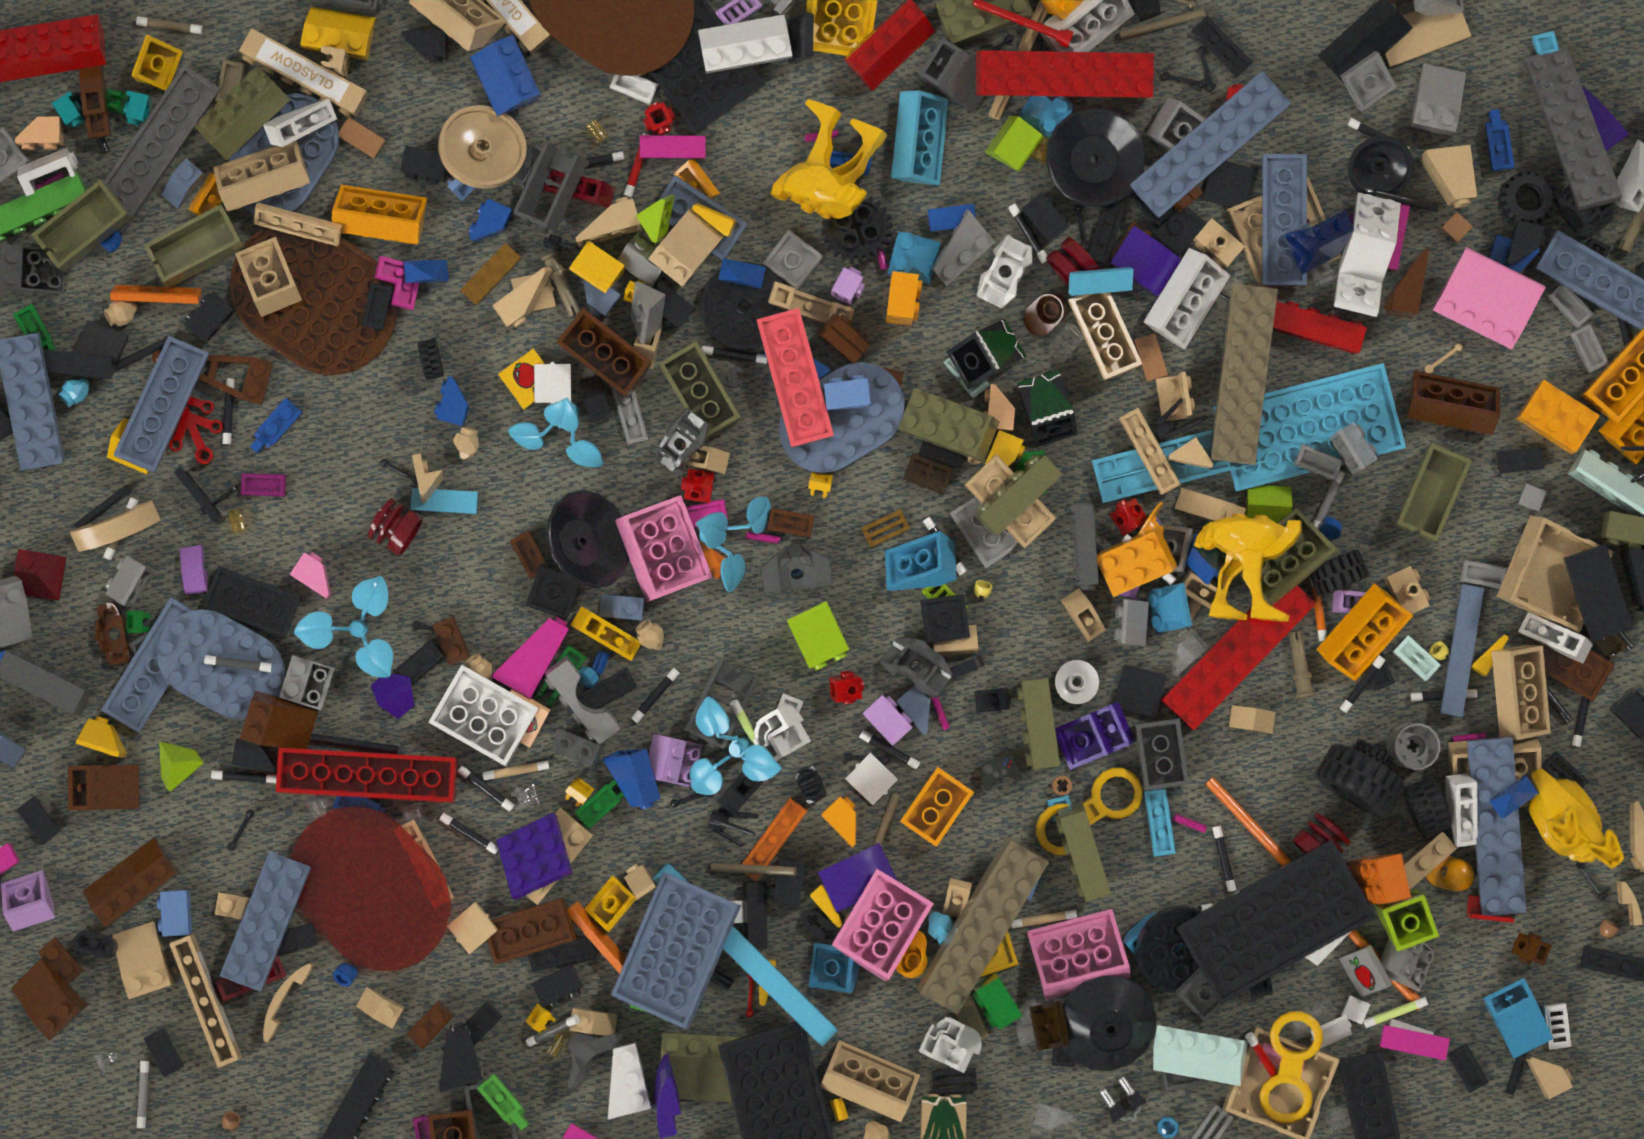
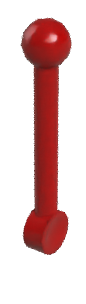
[745,974,754,1018]

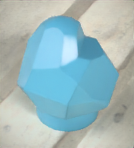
[58,378,90,407]
[928,912,954,945]

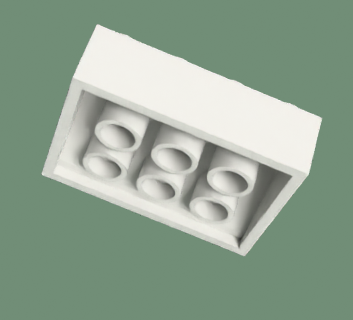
[429,665,539,767]

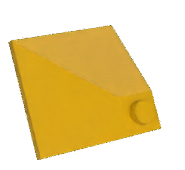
[806,0,878,55]

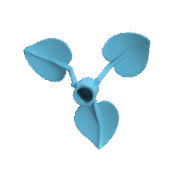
[508,397,604,467]
[696,496,771,592]
[294,576,393,678]
[689,696,782,795]

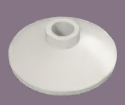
[1055,660,1099,704]

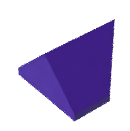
[370,673,415,719]

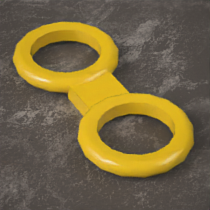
[1036,768,1143,855]
[1260,1011,1323,1123]

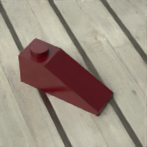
[543,170,616,208]

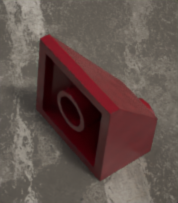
[14,549,67,600]

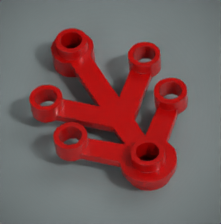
[169,396,223,465]

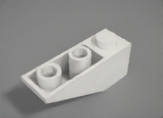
[1614,140,1644,212]

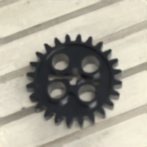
[822,196,893,264]

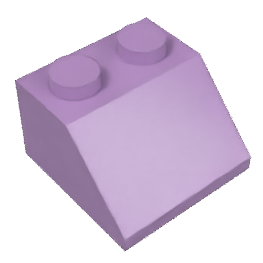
[1,870,55,931]

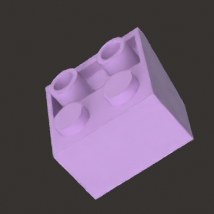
[862,695,913,746]
[649,734,702,787]

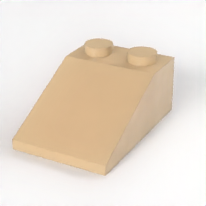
[576,197,642,248]
[235,237,302,317]
[112,921,175,999]

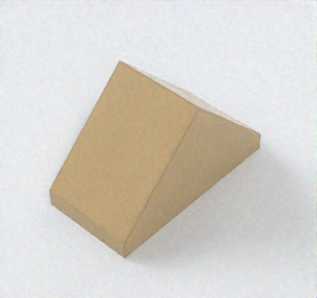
[1167,437,1213,469]
[1229,705,1276,734]

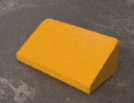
[673,159,720,199]
[188,172,223,216]

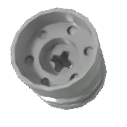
[1386,723,1440,770]

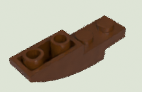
[79,65,111,139]

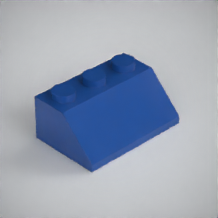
[470,35,540,117]

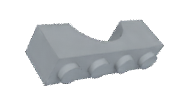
[545,656,620,745]

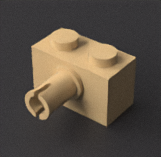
[1193,218,1245,269]
[1384,566,1430,614]
[1181,568,1229,621]

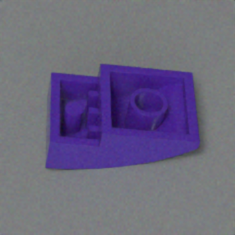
[1582,87,1628,152]
[1109,226,1182,297]
[1055,702,1136,770]
[818,843,897,912]
[654,1054,681,1139]

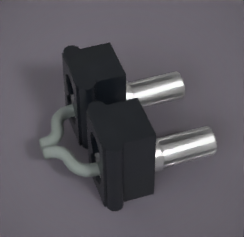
[1100,1076,1146,1122]

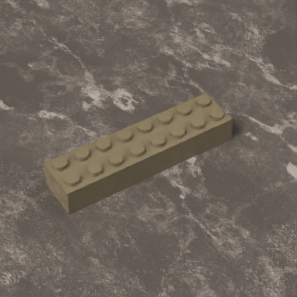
[1210,284,1278,465]
[916,836,1049,1015]

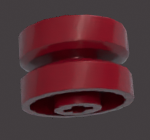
[1046,237,1100,286]

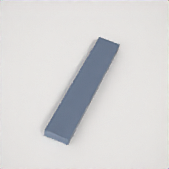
[1440,584,1484,718]

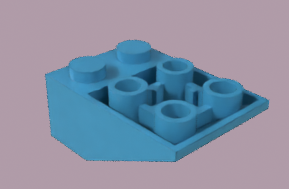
[1482,978,1553,1059]

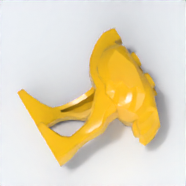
[770,99,887,219]
[1194,513,1301,622]
[1529,768,1624,869]

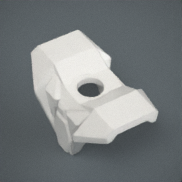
[976,235,1032,308]

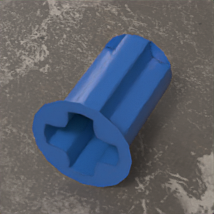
[591,649,612,675]

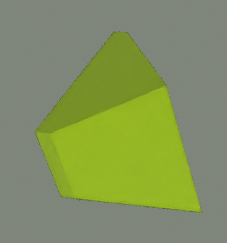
[159,742,204,792]

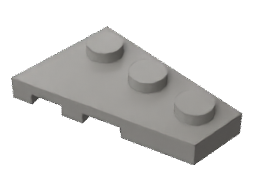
[931,209,995,286]

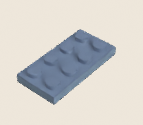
[658,175,748,260]

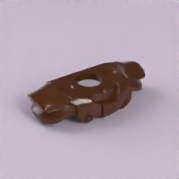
[95,602,129,666]

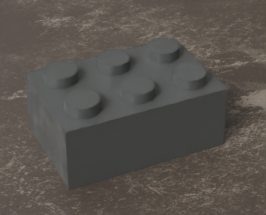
[1134,718,1189,791]

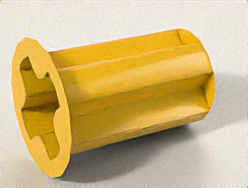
[830,1097,849,1122]

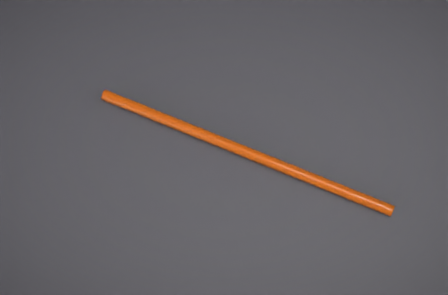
[1205,777,1422,1010]

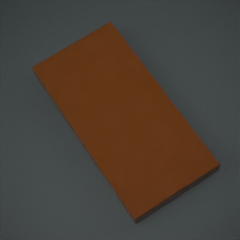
[1523,637,1615,702]
[487,897,577,965]

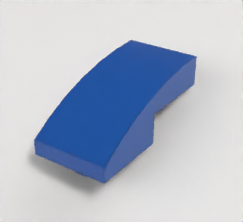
[928,204,976,231]

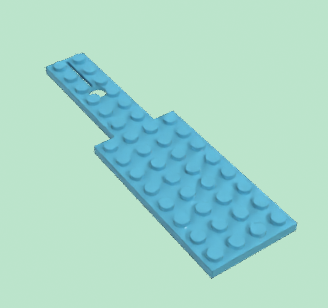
[1091,363,1406,504]

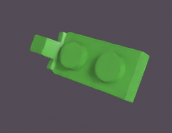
[477,1073,529,1131]

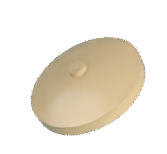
[438,105,527,189]

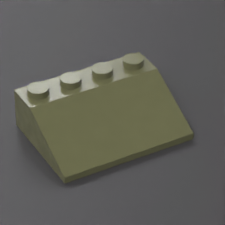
[1236,508,1338,606]
[661,1031,744,1102]

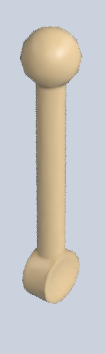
[1424,343,1463,374]

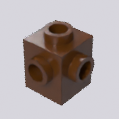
[1511,932,1552,966]

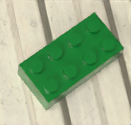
[971,972,1023,1030]

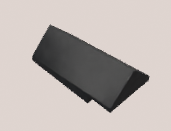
[1318,0,1413,85]

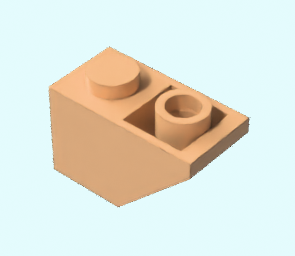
[15,117,64,150]
[983,384,1015,432]

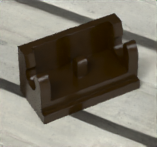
[903,453,953,495]
[1580,624,1628,660]
[1029,1001,1070,1051]

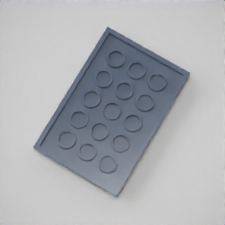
[611,872,741,1030]

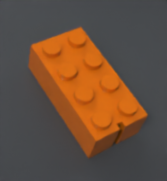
[1346,854,1411,904]

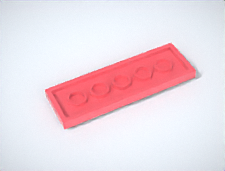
[757,308,834,448]

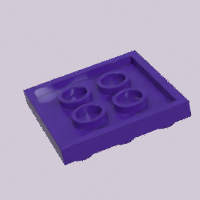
[496,813,573,900]

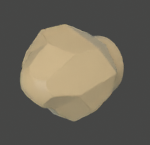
[104,301,137,327]
[453,427,479,460]
[635,620,664,650]
[465,653,493,681]
[864,1121,889,1139]

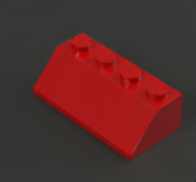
[843,0,935,91]

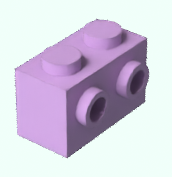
[831,267,865,306]

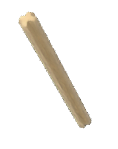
[989,0,1048,120]

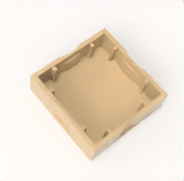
[1496,515,1613,633]
[1222,1026,1339,1139]

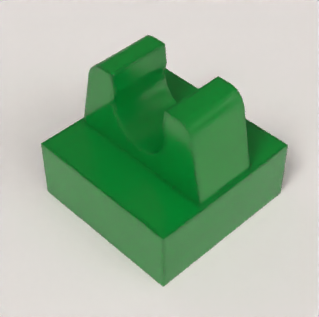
[106,89,130,115]
[126,611,151,633]

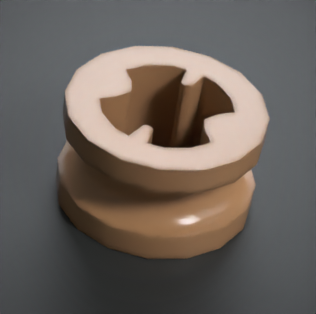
[1052,776,1072,796]

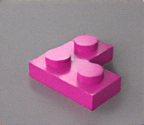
[374,256,419,310]

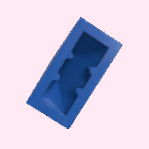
[718,258,766,289]
[404,260,449,283]
[1489,775,1539,819]

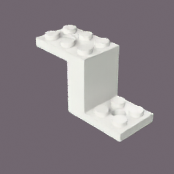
[1334,193,1401,317]

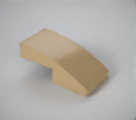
[1616,881,1643,926]

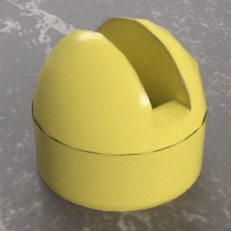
[974,580,993,599]
[1429,641,1449,661]

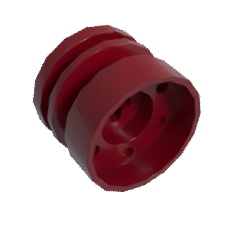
[367,498,424,557]
[1292,812,1351,854]

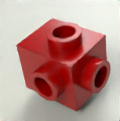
[642,102,676,136]
[681,468,715,503]
[1109,498,1148,537]
[829,671,864,704]

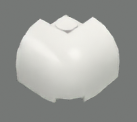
[752,705,811,761]
[919,1017,982,1073]

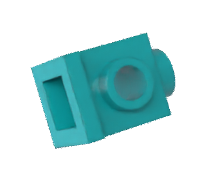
[52,91,85,128]
[124,91,152,126]

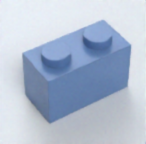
[824,375,872,412]
[157,890,192,937]

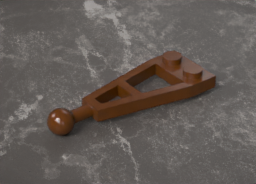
[152,349,274,405]

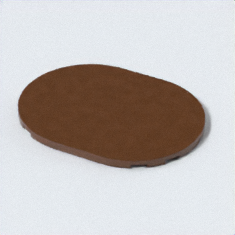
[529,0,694,77]
[230,227,398,375]

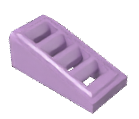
[715,0,763,25]
[1332,590,1365,614]

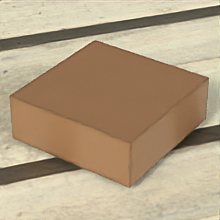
[1441,212,1473,243]

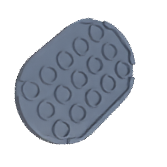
[229,93,339,215]
[779,362,905,473]
[157,609,286,719]

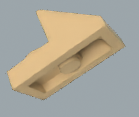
[412,454,444,503]
[942,878,972,918]
[215,892,251,920]

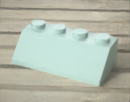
[1567,449,1644,518]
[1153,1025,1248,1086]

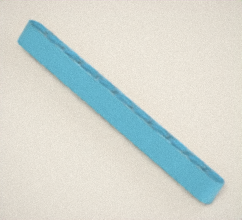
[652,862,838,1046]

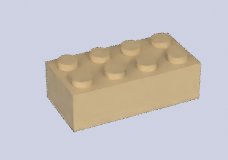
[1492,645,1551,740]

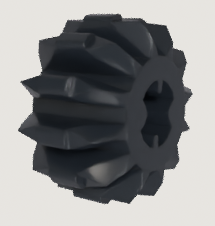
[795,765,827,804]

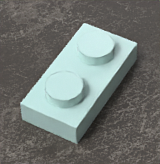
[1392,635,1441,681]

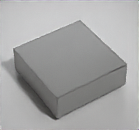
[1517,483,1547,512]

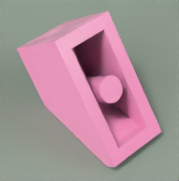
[290,552,331,599]

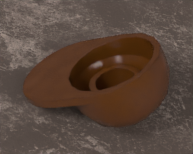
[1024,292,1068,336]

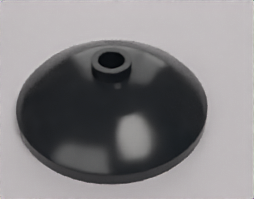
[1348,136,1414,196]

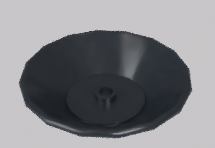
[1046,107,1146,207]
[547,490,630,589]
[1062,975,1157,1071]

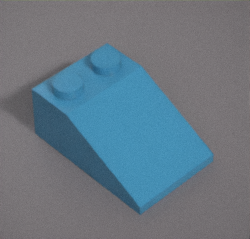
[885,531,957,591]

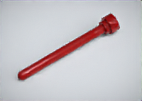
[972,0,1074,48]

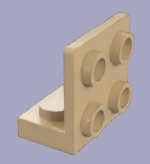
[1155,371,1195,422]

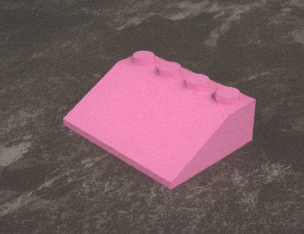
[1433,247,1546,349]
[615,495,712,602]
[832,869,934,981]
[1027,909,1131,1000]

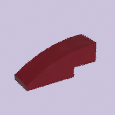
[213,956,287,1003]

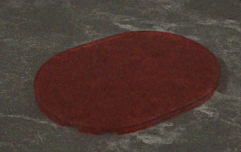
[291,806,451,971]

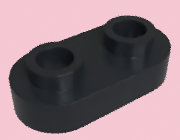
[74,931,118,958]

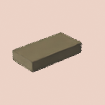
[215,59,245,103]

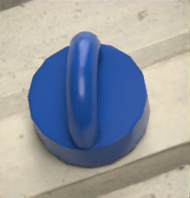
[100,231,122,253]
[1320,516,1342,540]
[333,963,358,987]

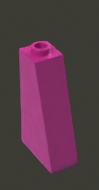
[492,617,570,699]

